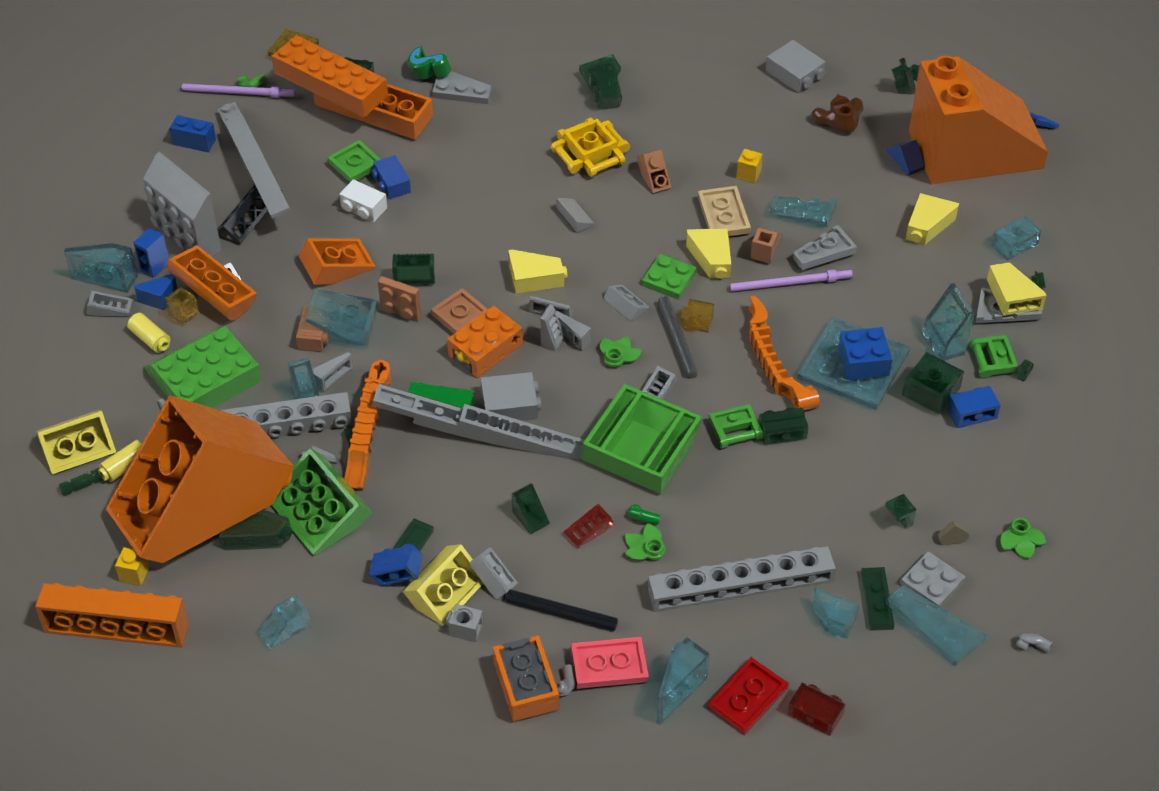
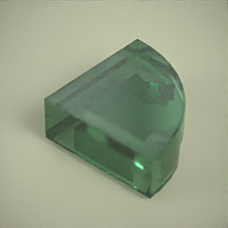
[1017,359,1034,381]

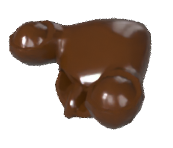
[811,94,863,133]

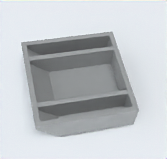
[143,152,221,257]

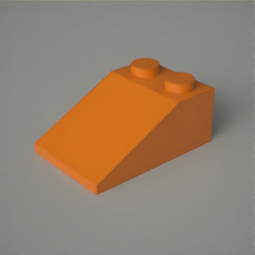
[299,238,376,285]

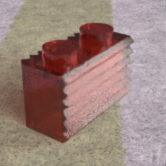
[788,682,846,736]

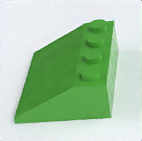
[272,448,373,556]

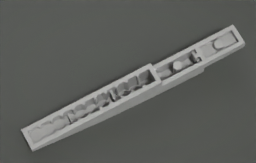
[217,102,291,218]
[372,384,585,461]

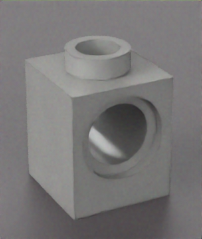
[446,604,483,642]

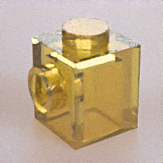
[165,287,199,325]
[681,299,714,333]

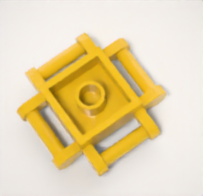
[551,117,631,177]

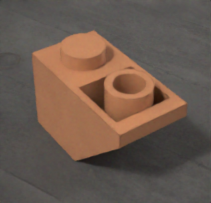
[637,150,671,193]
[751,228,782,264]

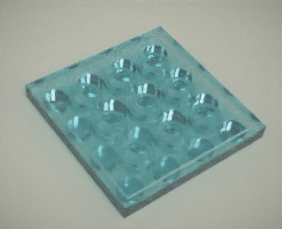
[797,317,910,410]

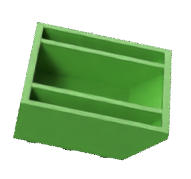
[144,326,262,408]
[582,384,702,494]

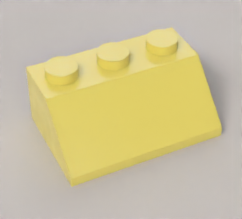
[36,410,116,474]
[403,544,484,626]

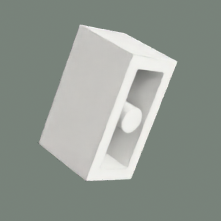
[339,180,387,223]

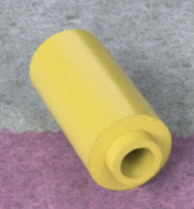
[127,313,171,353]
[98,440,142,482]

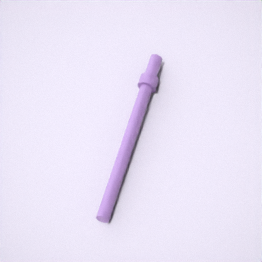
[182,83,295,98]
[730,269,853,292]

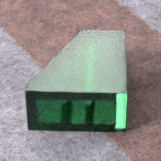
[219,510,292,551]

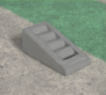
[86,290,133,316]
[540,305,564,351]
[556,311,591,351]
[309,352,353,392]
[642,366,677,400]

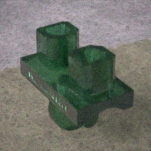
[891,58,920,95]

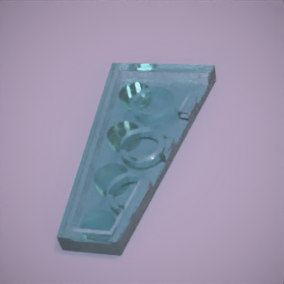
[886,586,988,667]

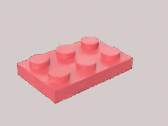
[571,637,649,689]

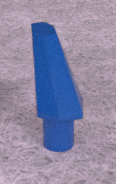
[1030,112,1059,129]

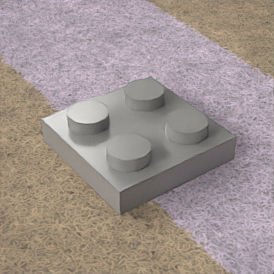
[900,551,966,610]

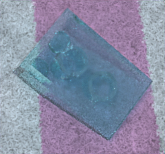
[64,243,138,293]
[923,283,974,362]
[306,288,377,347]
[656,637,709,725]

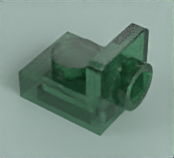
[885,494,917,529]

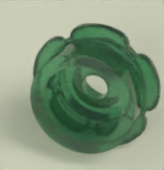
[1031,271,1046,289]

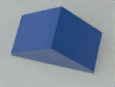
[887,140,925,175]
[134,274,178,310]

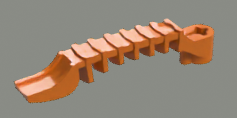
[749,296,820,412]
[344,360,392,490]

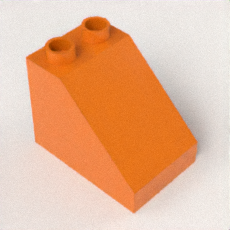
[909,56,1048,185]
[105,395,294,563]

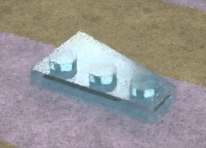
[769,197,837,227]

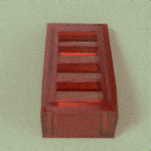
[563,504,615,548]

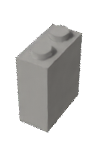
[766,40,826,93]
[481,372,542,421]

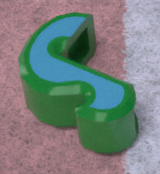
[408,46,452,80]

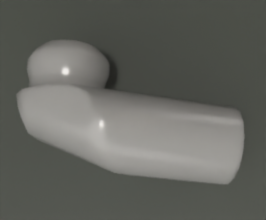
[1016,633,1053,653]
[556,664,576,697]

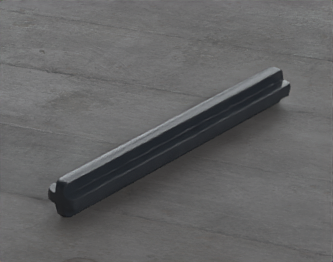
[506,589,618,631]

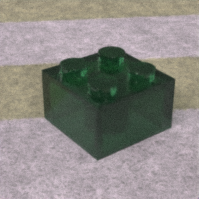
[902,352,964,415]

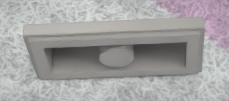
[556,198,594,233]
[604,285,650,321]
[529,296,573,317]
[469,547,518,599]

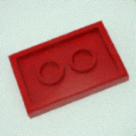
[707,657,789,735]

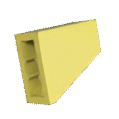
[906,193,959,245]
[686,229,731,279]
[508,250,568,294]
[987,262,1047,316]

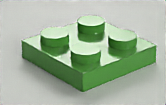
[328,140,381,182]
[642,254,697,300]

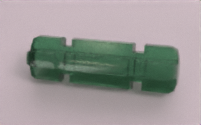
[59,468,103,496]

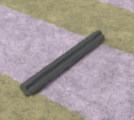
[658,296,698,378]

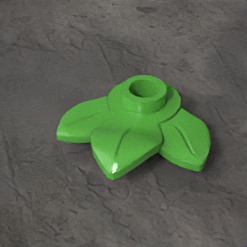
[600,336,642,367]
[1000,518,1046,559]
[625,523,666,560]

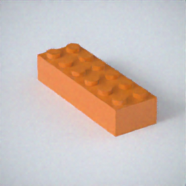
[272,35,388,118]
[313,84,434,140]
[35,583,189,648]

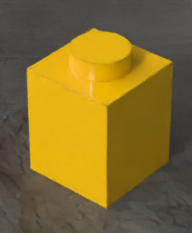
[736,149,763,183]
[115,547,150,586]

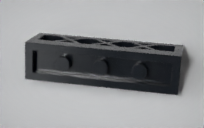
[217,184,283,245]

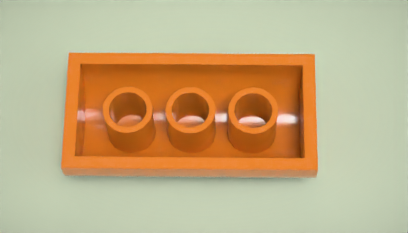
[167,245,257,320]

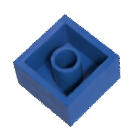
[838,327,892,380]

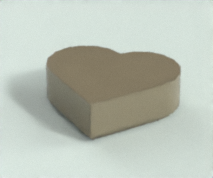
[938,520,969,545]

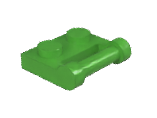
[969,335,1018,378]
[709,404,763,449]

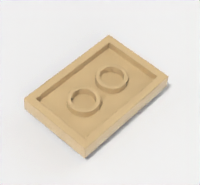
[698,186,751,236]

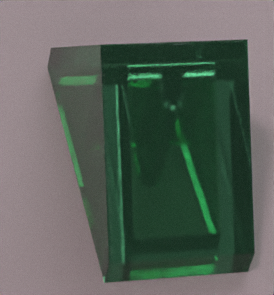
[511,483,550,534]

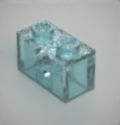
[992,216,1042,261]

